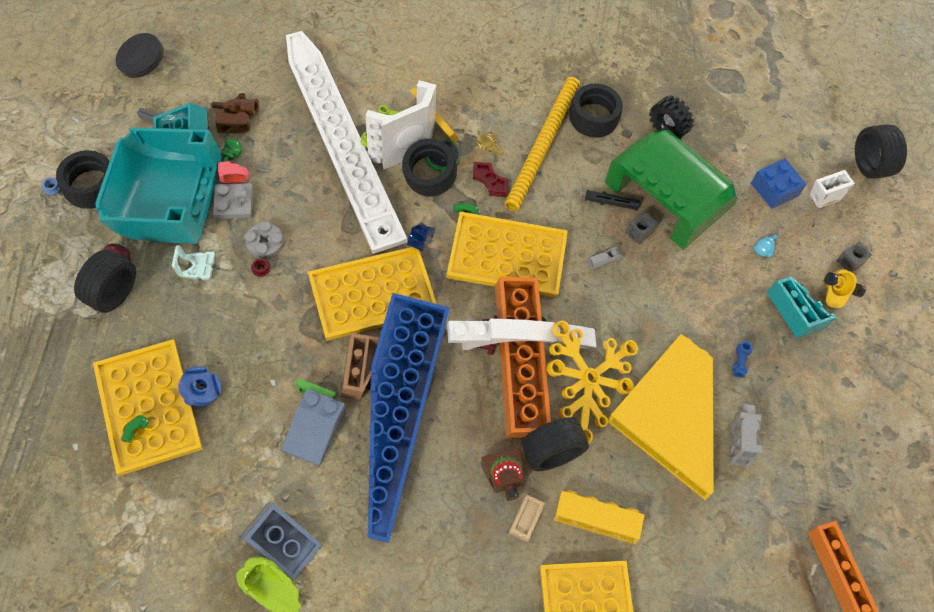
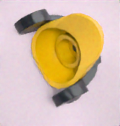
[823,269,866,308]

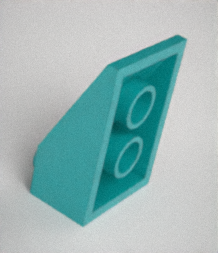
[153,102,207,130]

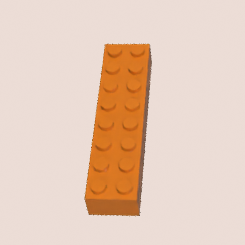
[495,277,551,438]

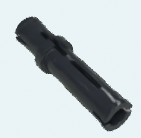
[585,189,640,211]

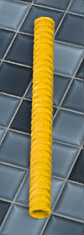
[504,77,580,211]

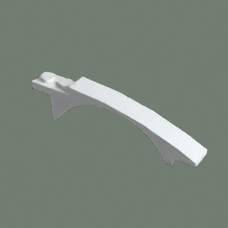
[447,319,597,350]

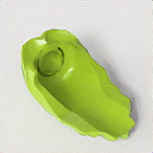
[236,556,301,612]

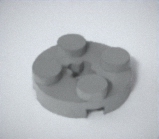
[245,221,283,258]

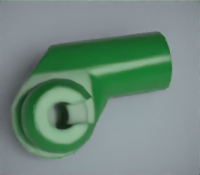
[453,202,479,215]
[121,415,149,443]

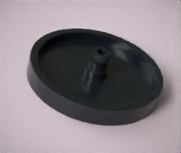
[115,33,164,78]

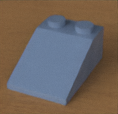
[282,389,346,466]
[240,501,322,580]

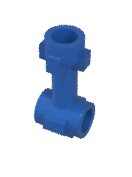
[732,341,753,378]

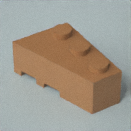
[340,333,379,400]

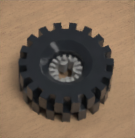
[649,95,694,139]

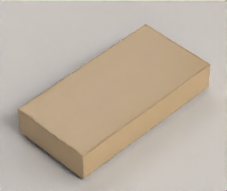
[509,494,545,542]

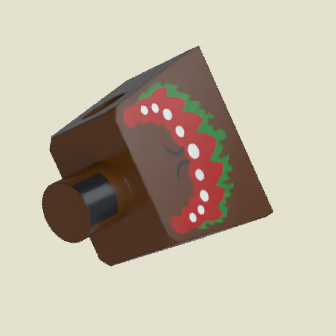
[480,447,524,501]

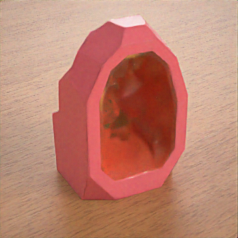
[218,161,249,184]

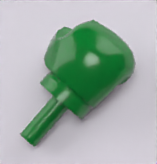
[221,138,243,162]

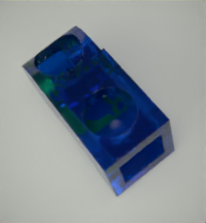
[407,222,435,251]

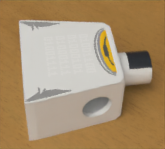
[810,170,855,208]

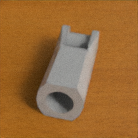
[588,246,623,270]

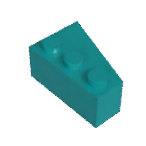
[766,276,837,339]

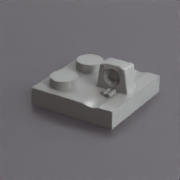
[213,183,253,219]

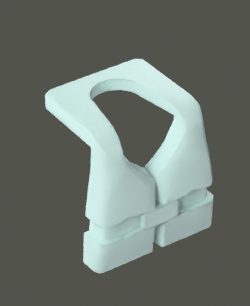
[172,245,215,280]

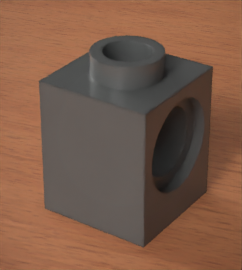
[626,212,658,244]
[837,241,872,272]

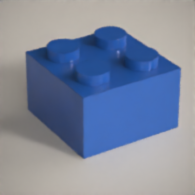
[751,158,807,209]

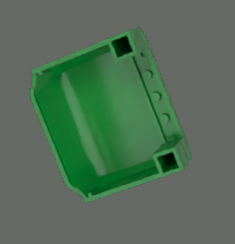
[605,130,737,250]

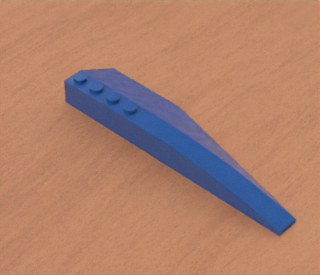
[368,293,450,543]

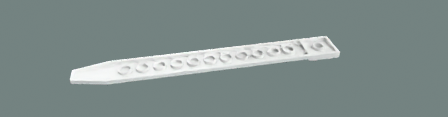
[286,31,407,254]

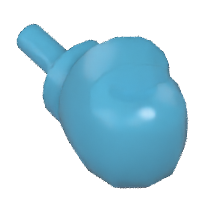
[753,234,778,258]

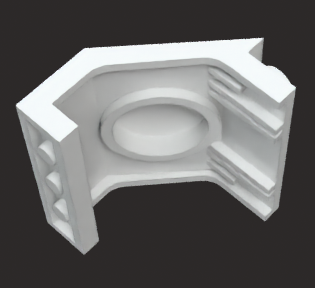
[366,80,436,170]

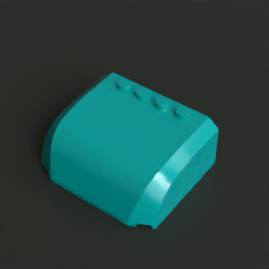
[95,127,221,244]

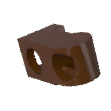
[215,109,251,133]

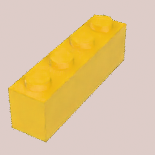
[553,490,644,544]

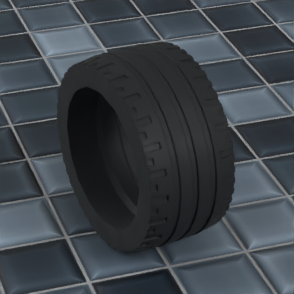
[570,83,623,138]
[854,124,907,179]
[402,138,457,197]
[56,150,110,209]
[74,249,137,313]
[522,417,589,472]

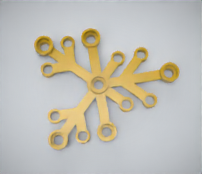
[547,321,638,444]

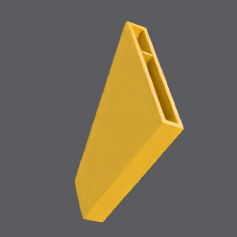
[608,334,714,500]

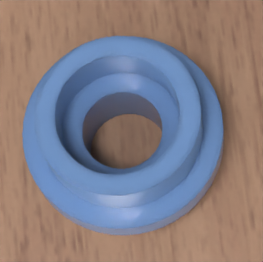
[42,177,61,195]

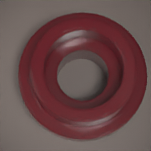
[251,258,271,277]

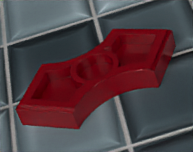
[473,162,508,197]

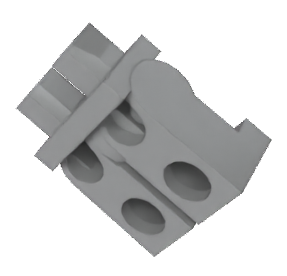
[729,404,762,467]

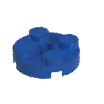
[178,367,221,406]

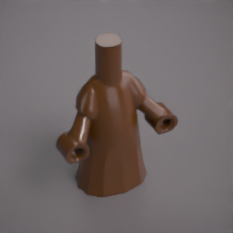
[211,93,259,116]

